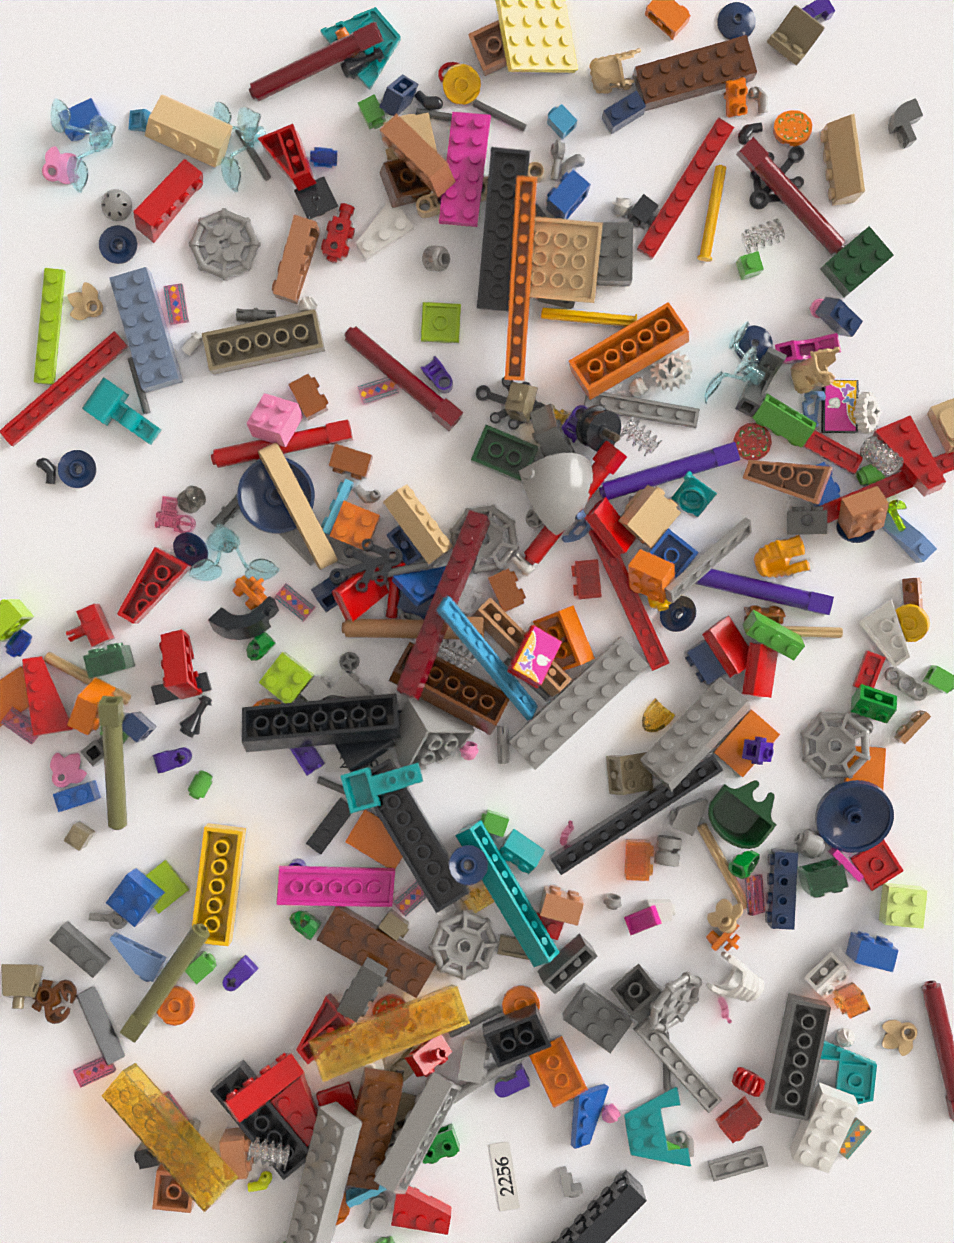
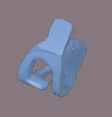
[802,391,826,427]
[561,510,591,543]

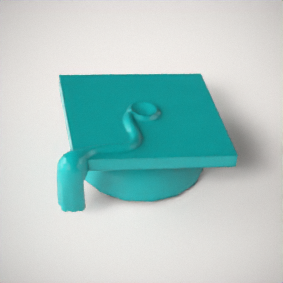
[671,471,717,517]

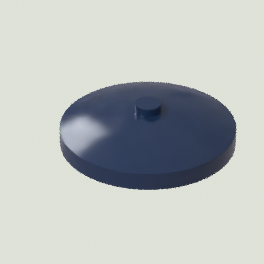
[237,458,315,534]
[815,780,894,853]

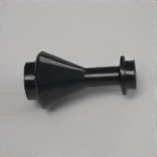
[340,47,384,79]
[179,695,212,738]

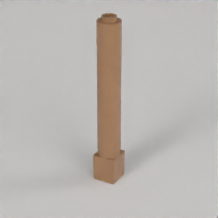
[341,617,485,643]

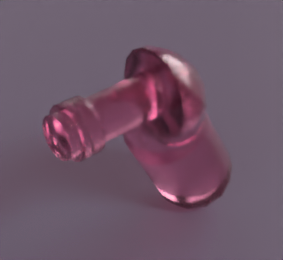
[559,820,574,845]
[718,997,732,1024]

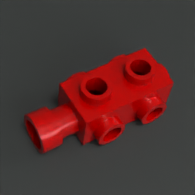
[321,203,355,263]

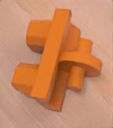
[723,77,748,118]
[232,574,267,610]
[706,923,741,952]

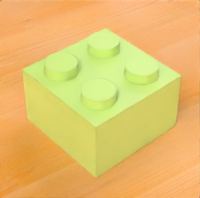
[879,883,928,929]

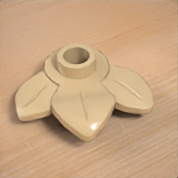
[67,282,103,320]
[707,899,743,933]
[882,1020,917,1056]

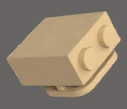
[382,113,437,161]
[927,398,954,454]
[619,485,681,548]

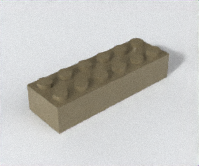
[201,309,326,375]

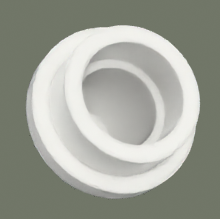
[613,197,632,216]
[299,295,318,312]
[629,377,649,396]
[836,1028,856,1047]

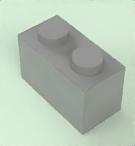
[458,1040,490,1084]

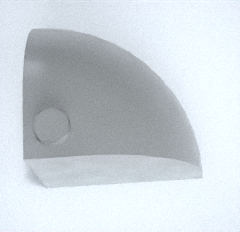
[519,453,593,535]
[395,699,475,770]

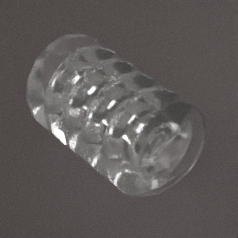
[741,218,785,254]
[620,415,663,457]
[860,436,903,476]
[437,639,476,672]
[247,1137,290,1171]

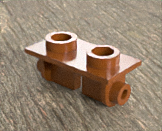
[902,577,923,609]
[744,605,786,624]

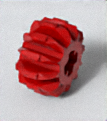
[731,1067,766,1097]

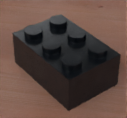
[482,1003,552,1068]

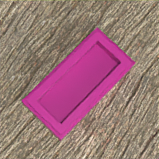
[828,848,864,882]
[624,905,662,936]

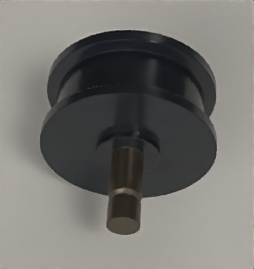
[576,405,621,452]

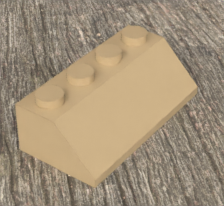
[145,94,233,167]
[820,114,865,206]
[383,484,453,564]

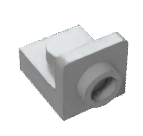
[559,1166,583,1198]

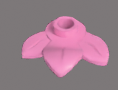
[42,146,79,184]
[50,752,87,788]

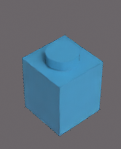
[547,104,578,140]

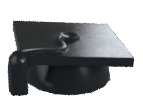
[294,176,339,220]

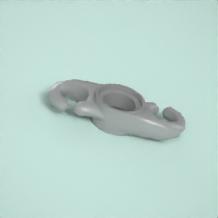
[884,667,927,701]

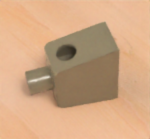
[505,382,538,423]
[1,964,44,1009]

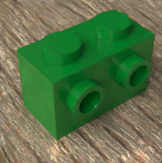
[850,684,897,724]
[422,1123,460,1165]

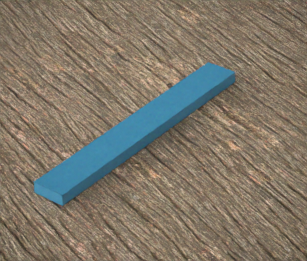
[436,596,538,721]

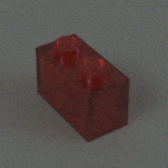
[571,559,602,600]
[715,1096,763,1144]

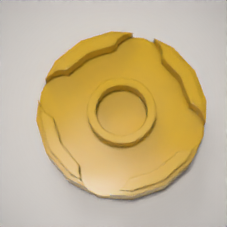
[443,64,481,105]
[895,604,930,642]

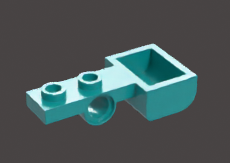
[82,377,162,445]
[340,763,424,813]

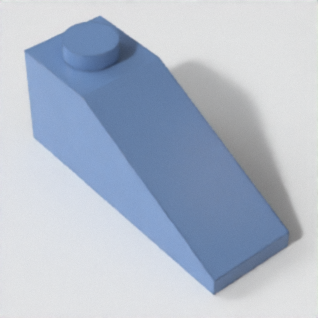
[882,509,937,563]
[109,932,167,982]

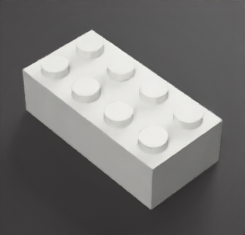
[789,1083,859,1174]

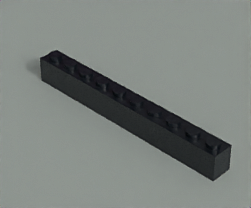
[549,752,723,875]

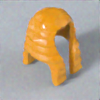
[754,535,810,578]

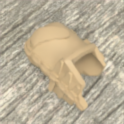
[589,48,641,94]
[790,347,840,394]

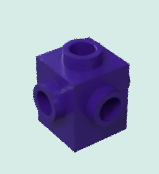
[742,736,774,765]

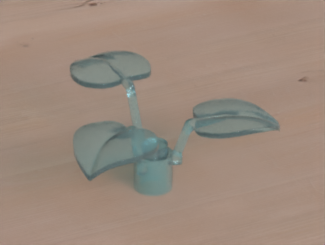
[50,98,117,193]
[213,101,266,192]
[704,321,765,404]
[189,523,279,581]

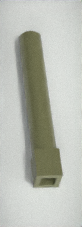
[98,696,128,830]
[119,924,210,1043]

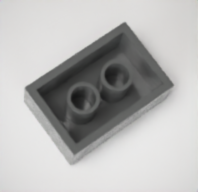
[596,222,633,286]
[562,983,633,1054]

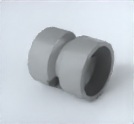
[654,835,682,867]

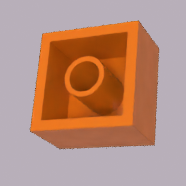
[330,501,381,550]
[628,549,675,603]
[67,678,116,736]

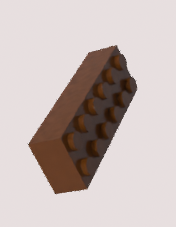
[632,35,757,111]
[388,641,510,736]
[317,906,436,998]
[346,1067,403,1190]

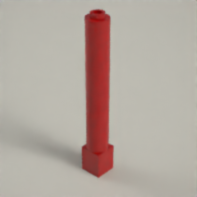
[211,419,354,468]
[524,440,627,565]

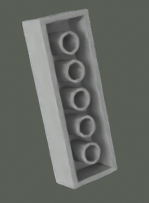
[640,677,751,791]
[374,1072,462,1194]

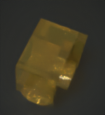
[464,883,494,914]

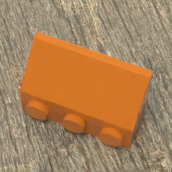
[533,605,595,671]

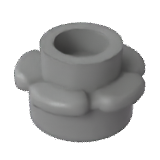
[603,893,622,910]

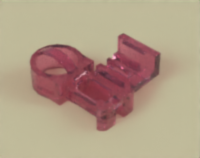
[155,496,196,533]

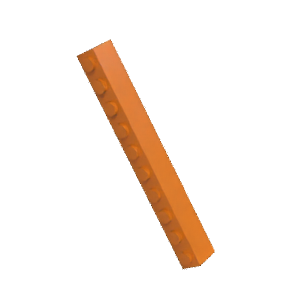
[504,176,537,381]

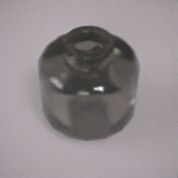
[177,485,206,514]

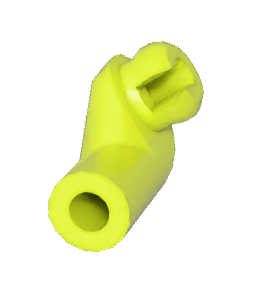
[248,1171,272,1193]

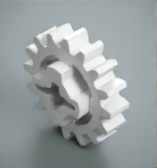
[650,351,693,391]
[853,391,881,434]

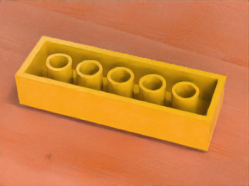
[192,823,246,947]

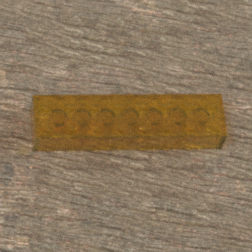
[308,984,470,1082]
[101,1062,239,1213]

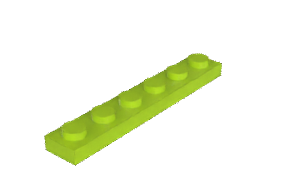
[34,268,66,385]

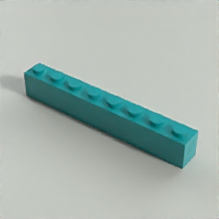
[455,820,560,967]

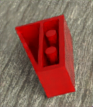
[258,123,316,191]
[159,629,202,700]
[296,993,355,1065]
[271,1070,318,1146]
[391,1186,452,1235]

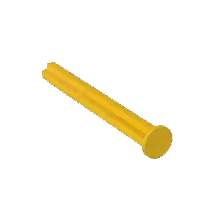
[697,165,727,262]
[541,308,637,327]

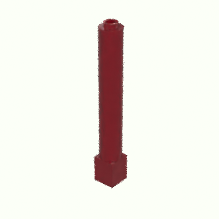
[248,22,384,102]
[736,136,846,255]
[344,326,464,432]
[921,980,954,1122]

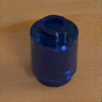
[310,147,338,168]
[4,628,33,658]

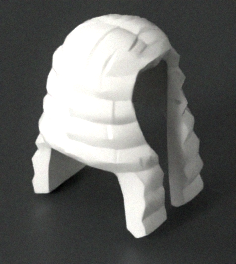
[706,951,765,1002]

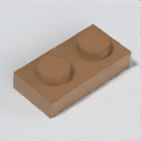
[894,710,932,744]

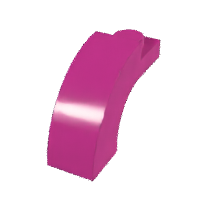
[775,333,841,364]

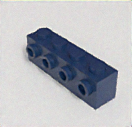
[765,849,798,930]

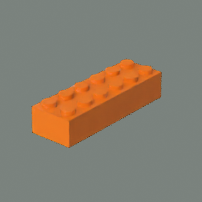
[568,302,689,400]

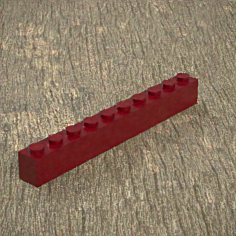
[396,510,490,701]

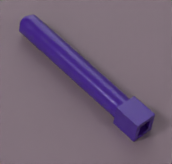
[599,442,740,500]
[695,569,834,615]

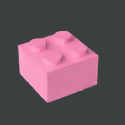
[246,393,303,447]

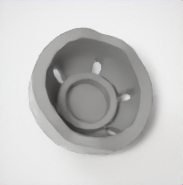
[101,189,132,221]

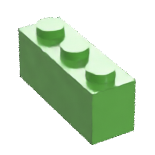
[752,393,816,448]
[742,610,805,661]

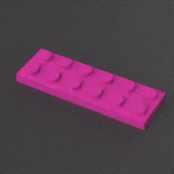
[439,111,491,227]
[276,866,395,907]

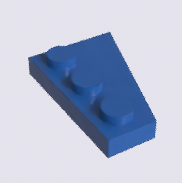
[392,566,446,607]
[570,1083,609,1149]

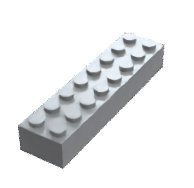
[509,636,648,770]
[285,1102,362,1243]

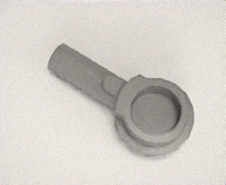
[550,140,565,180]
[89,911,127,930]
[363,1193,388,1229]

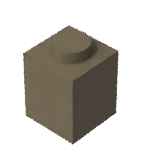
[63,821,96,851]
[378,908,409,941]

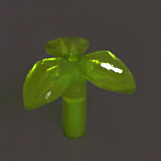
[887,499,907,532]

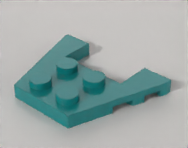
[320,7,401,90]
[821,1041,877,1104]
[624,1087,692,1167]

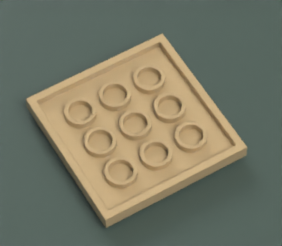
[530,217,603,303]

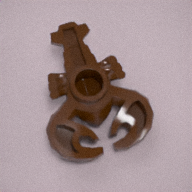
[31,979,77,1024]

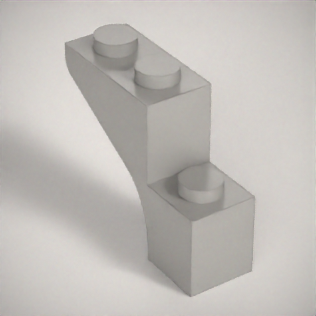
[300,671,374,701]

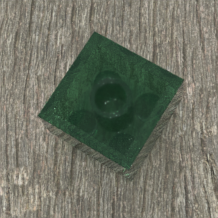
[83,642,136,679]
[797,858,849,898]

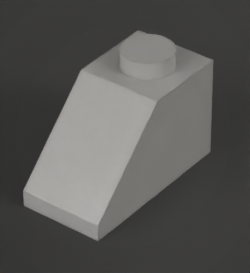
[668,797,709,836]

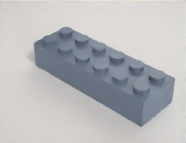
[109,267,183,393]

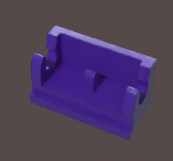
[289,746,325,776]

